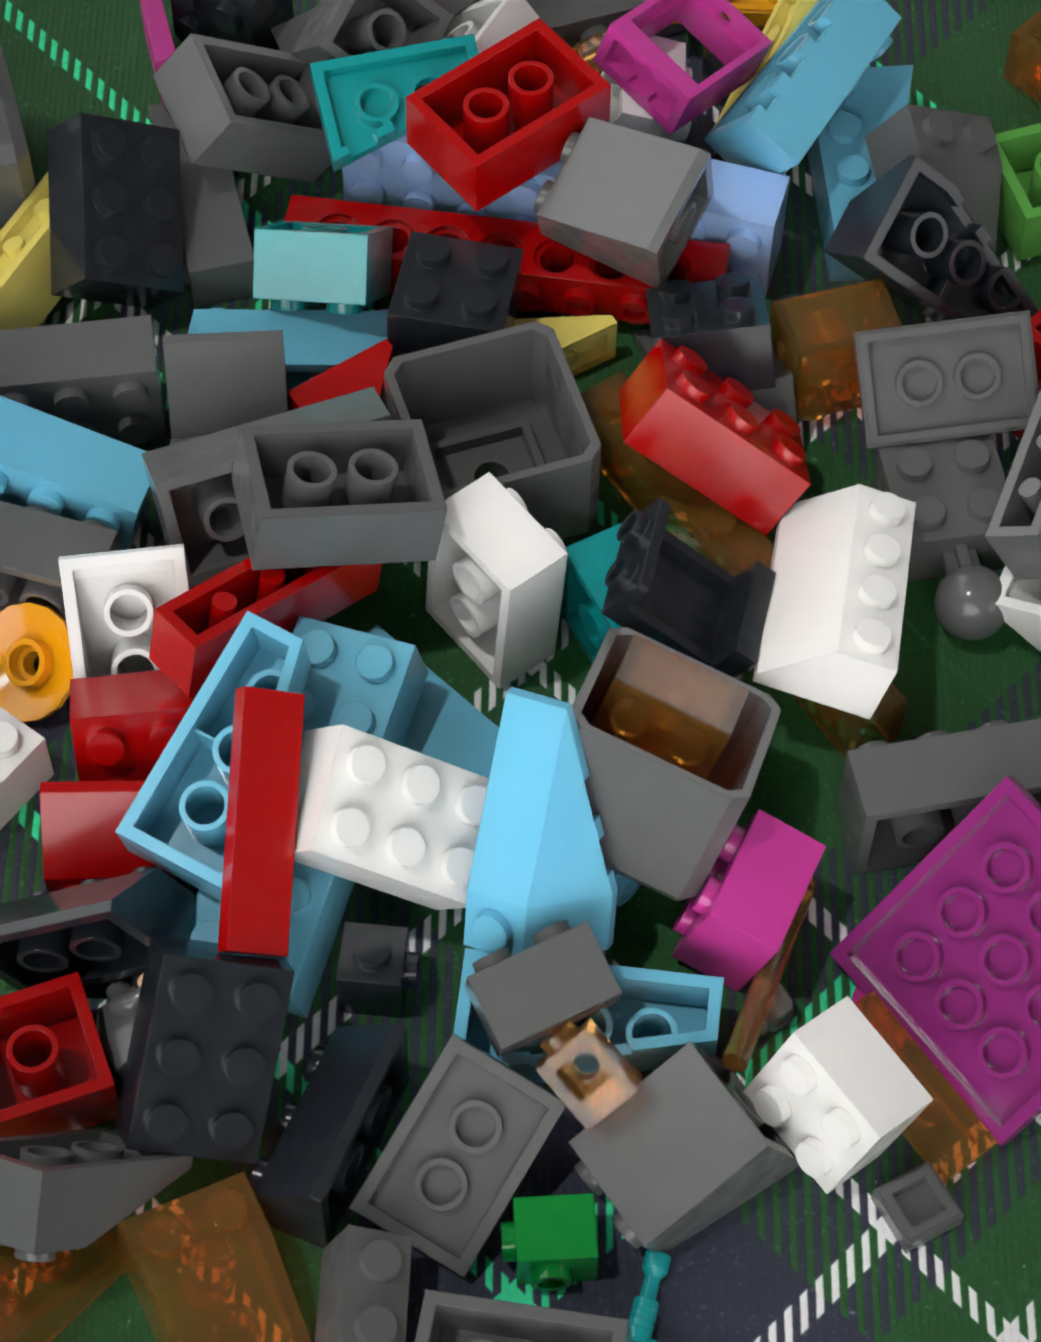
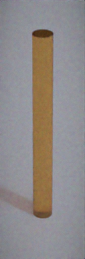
[722,878,817,1072]

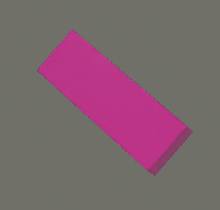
[139,0,175,110]

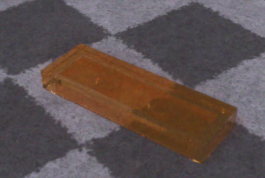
[854,990,998,1185]

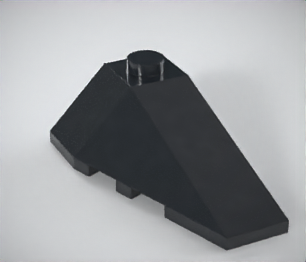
[824,155,1039,321]

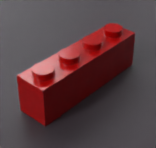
[149,557,382,698]

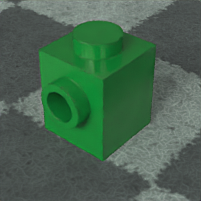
[500,1193,599,1292]

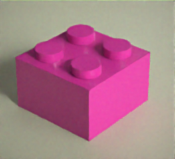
[671,809,826,992]

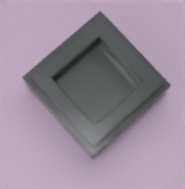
[871,1161,964,1254]

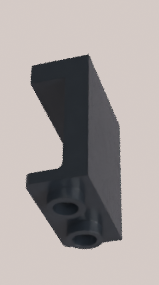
[602,497,776,678]

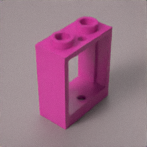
[593,0,773,135]

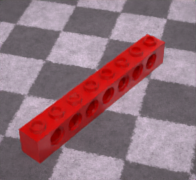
[284,195,730,325]

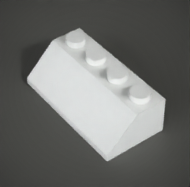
[753,484,916,720]

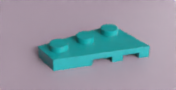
[310,34,479,172]

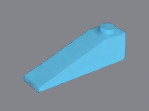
[463,687,618,956]

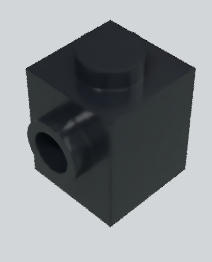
[336,921,420,1018]

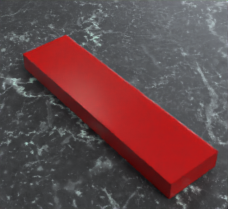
[217,686,305,958]

